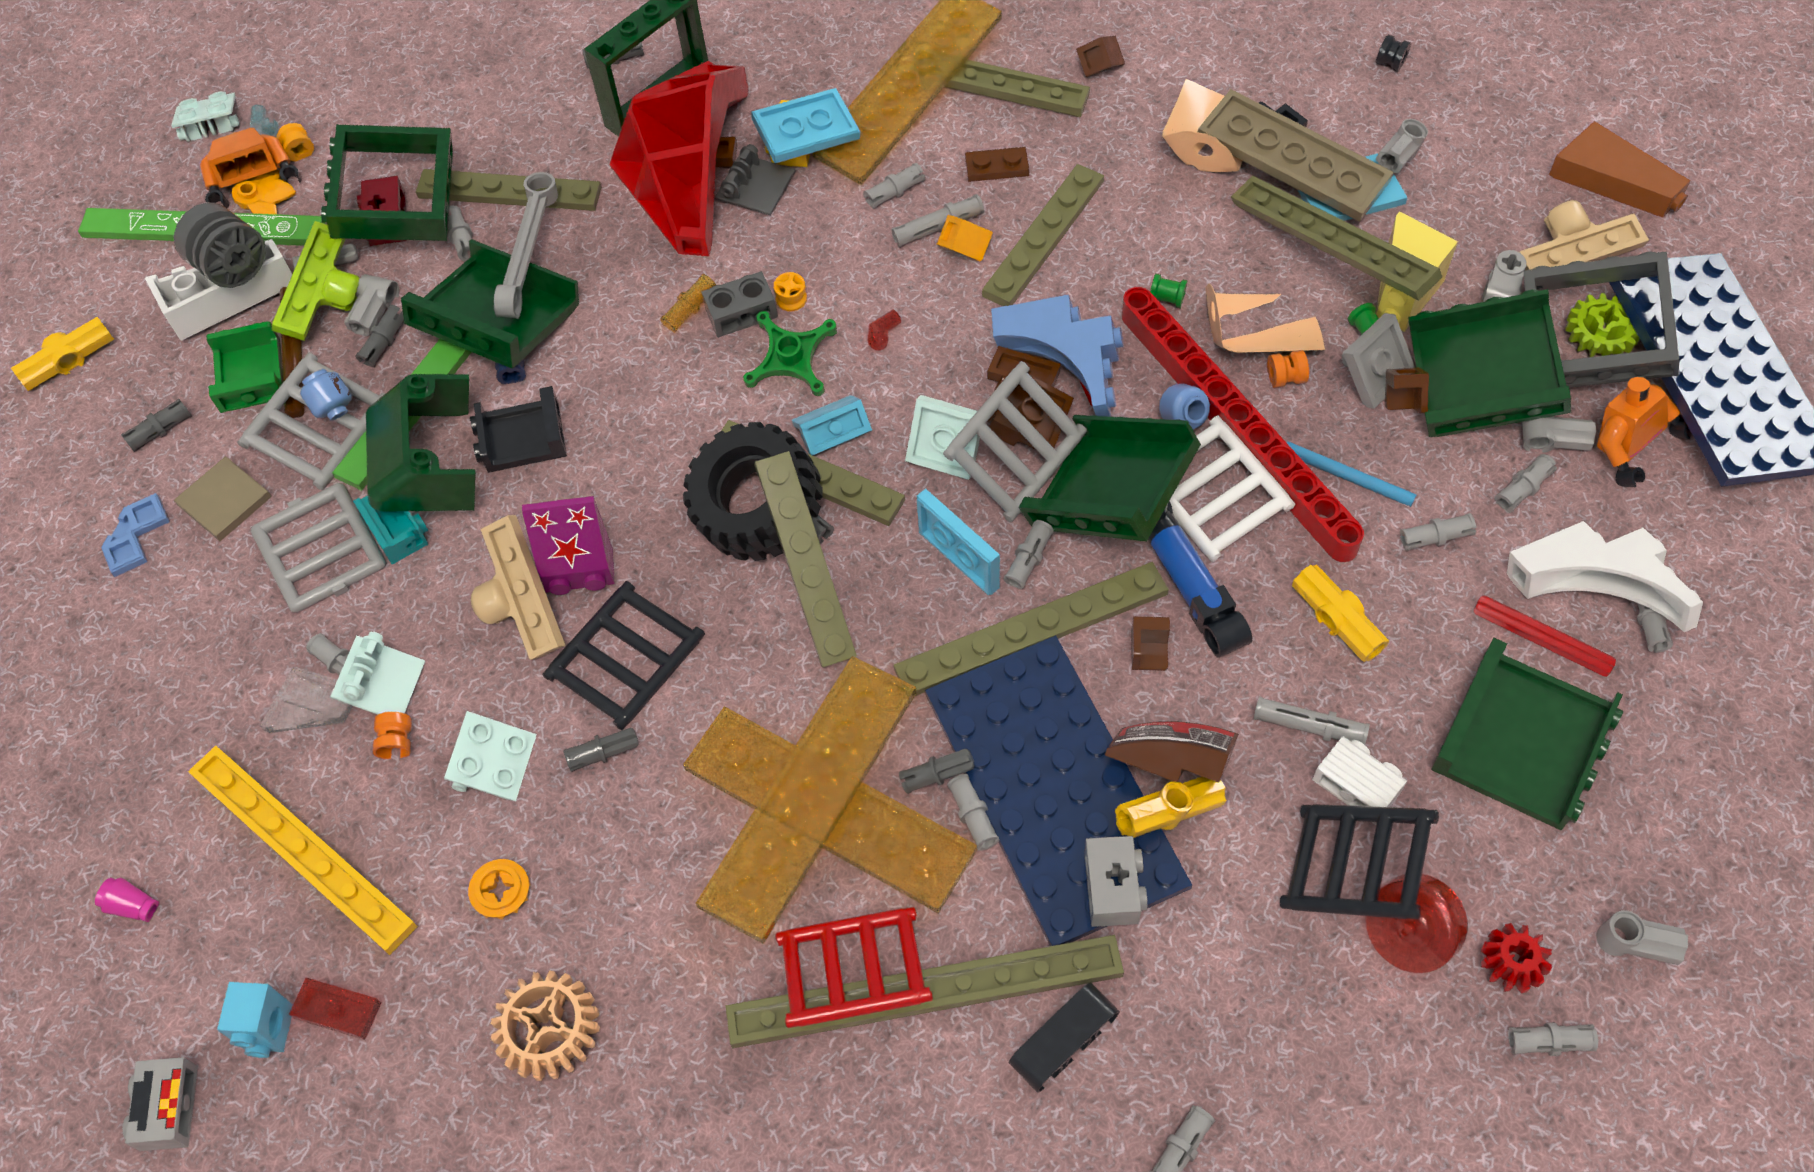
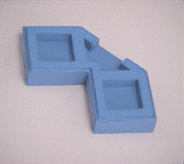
[101,493,169,577]

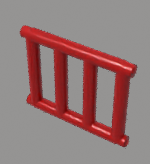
[775,907,933,1028]

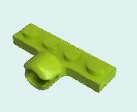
[272,221,360,341]

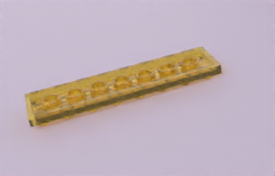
[812,0,1002,185]
[695,656,917,944]
[683,706,977,914]

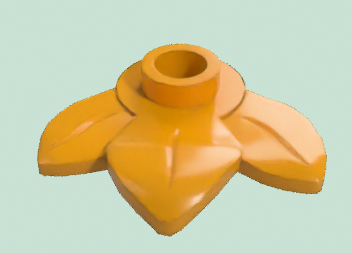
[232,170,296,214]

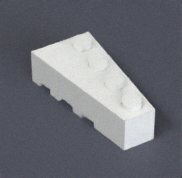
[145,239,292,341]

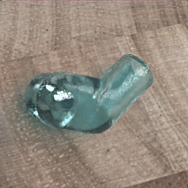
[250,105,279,137]

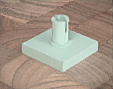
[905,395,980,480]

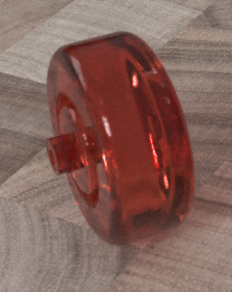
[1366,874,1468,973]

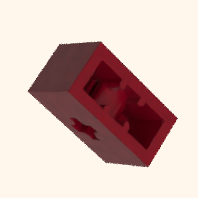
[357,176,407,246]

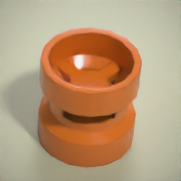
[1267,350,1309,388]
[373,712,412,759]

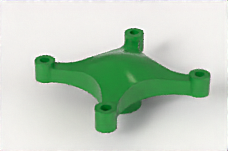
[743,311,837,396]

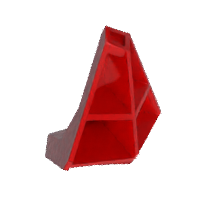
[609,61,749,256]

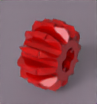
[1481,923,1552,994]

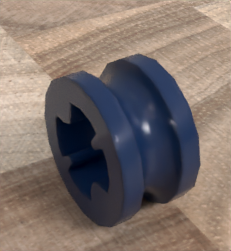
[495,360,526,384]

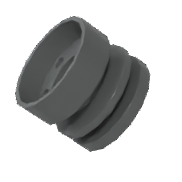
[173,202,266,288]

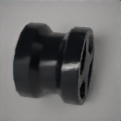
[1376,34,1411,72]

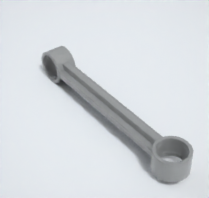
[494,172,558,318]

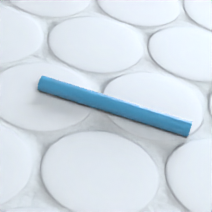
[1287,441,1417,507]

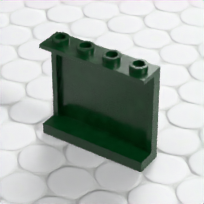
[401,239,579,369]
[1408,289,1571,437]
[1018,415,1201,542]
[1431,637,1623,831]

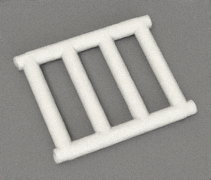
[1170,416,1295,562]

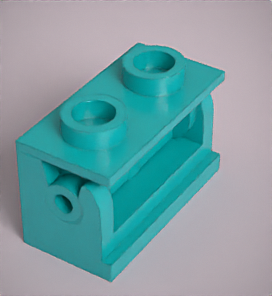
[353,496,429,565]

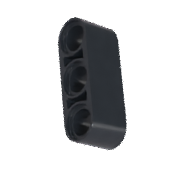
[1009,982,1120,1093]

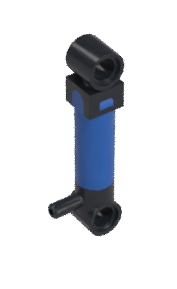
[1148,501,1253,658]

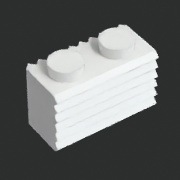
[1313,736,1407,825]

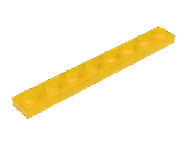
[188,746,418,955]

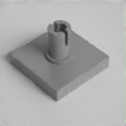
[1342,313,1415,409]

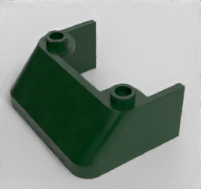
[366,374,476,512]

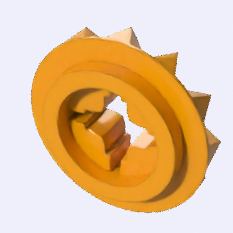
[468,859,531,920]

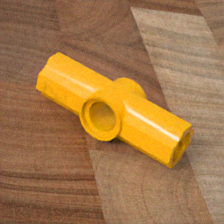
[11,317,114,391]
[1292,564,1389,662]
[1115,776,1227,838]

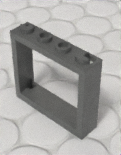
[1523,251,1679,388]

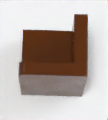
[1076,36,1125,77]
[1385,367,1429,414]
[1131,616,1170,671]

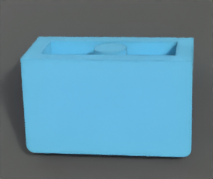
[791,395,872,455]

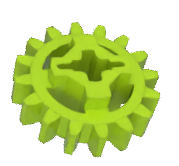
[1565,293,1640,357]

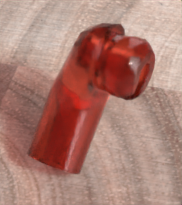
[867,309,901,350]

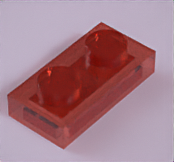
[289,977,381,1040]

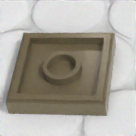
[174,456,272,541]

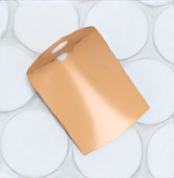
[1162,79,1242,172]
[1205,283,1325,353]

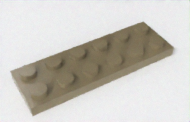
[1198,89,1394,222]

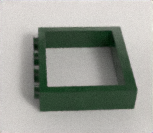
[584,0,708,137]
[321,124,453,241]

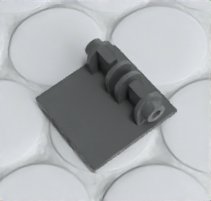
[715,144,796,215]

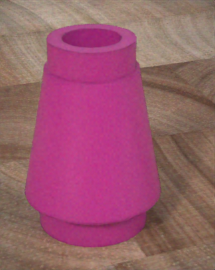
[95,877,159,922]

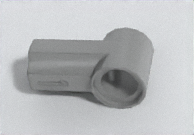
[1376,119,1428,173]
[344,274,399,336]
[1522,416,1596,453]
[1596,910,1688,965]

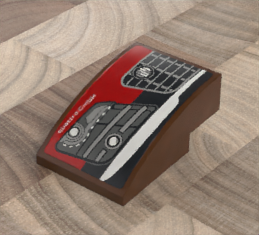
[1105,721,1239,783]

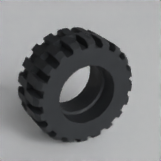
[683,422,823,561]

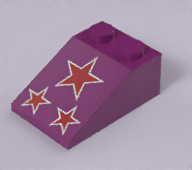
[522,496,615,595]

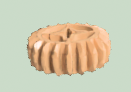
[491,970,600,1081]

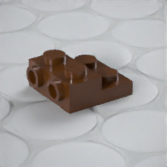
[987,374,1074,450]

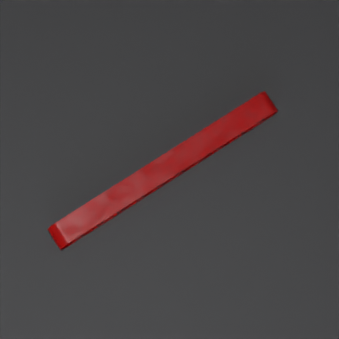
[1122,287,1364,562]

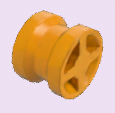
[276,123,314,162]
[773,272,807,312]

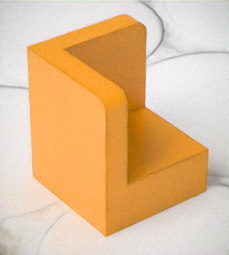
[937,215,993,261]

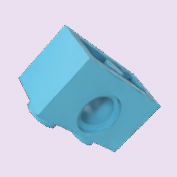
[217,982,294,1058]

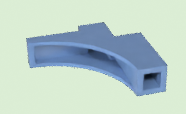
[991,295,1124,417]

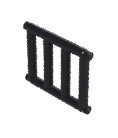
[542,581,705,730]
[1280,804,1439,919]

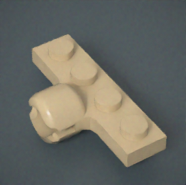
[1519,200,1649,270]
[471,515,566,660]

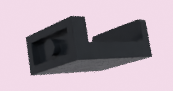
[470,386,567,473]

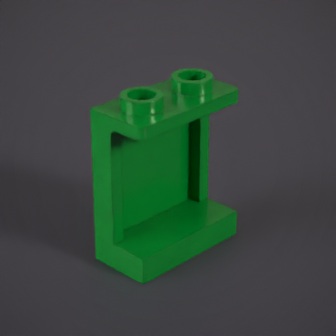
[206,321,283,413]

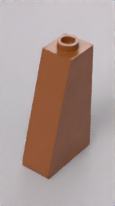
[1549,121,1691,218]

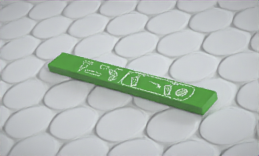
[78,208,326,246]

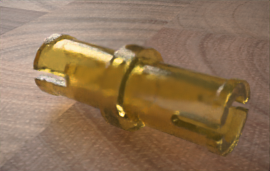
[660,274,716,333]

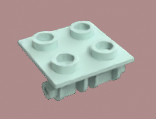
[171,91,240,142]
[330,632,425,715]
[444,711,537,801]

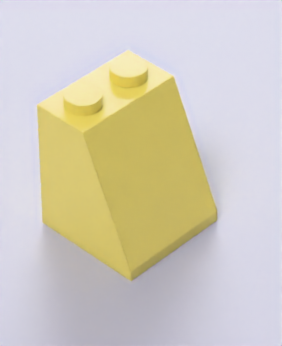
[1376,212,1458,332]

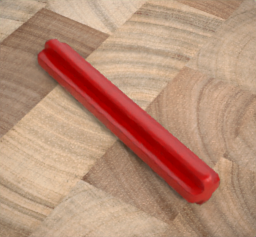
[1474,595,1616,677]

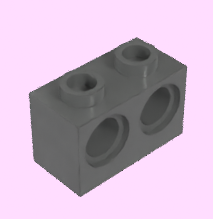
[701,271,778,338]

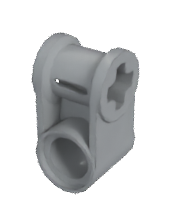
[1481,250,1526,302]

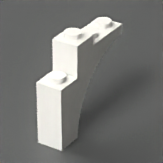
[1507,521,1703,632]

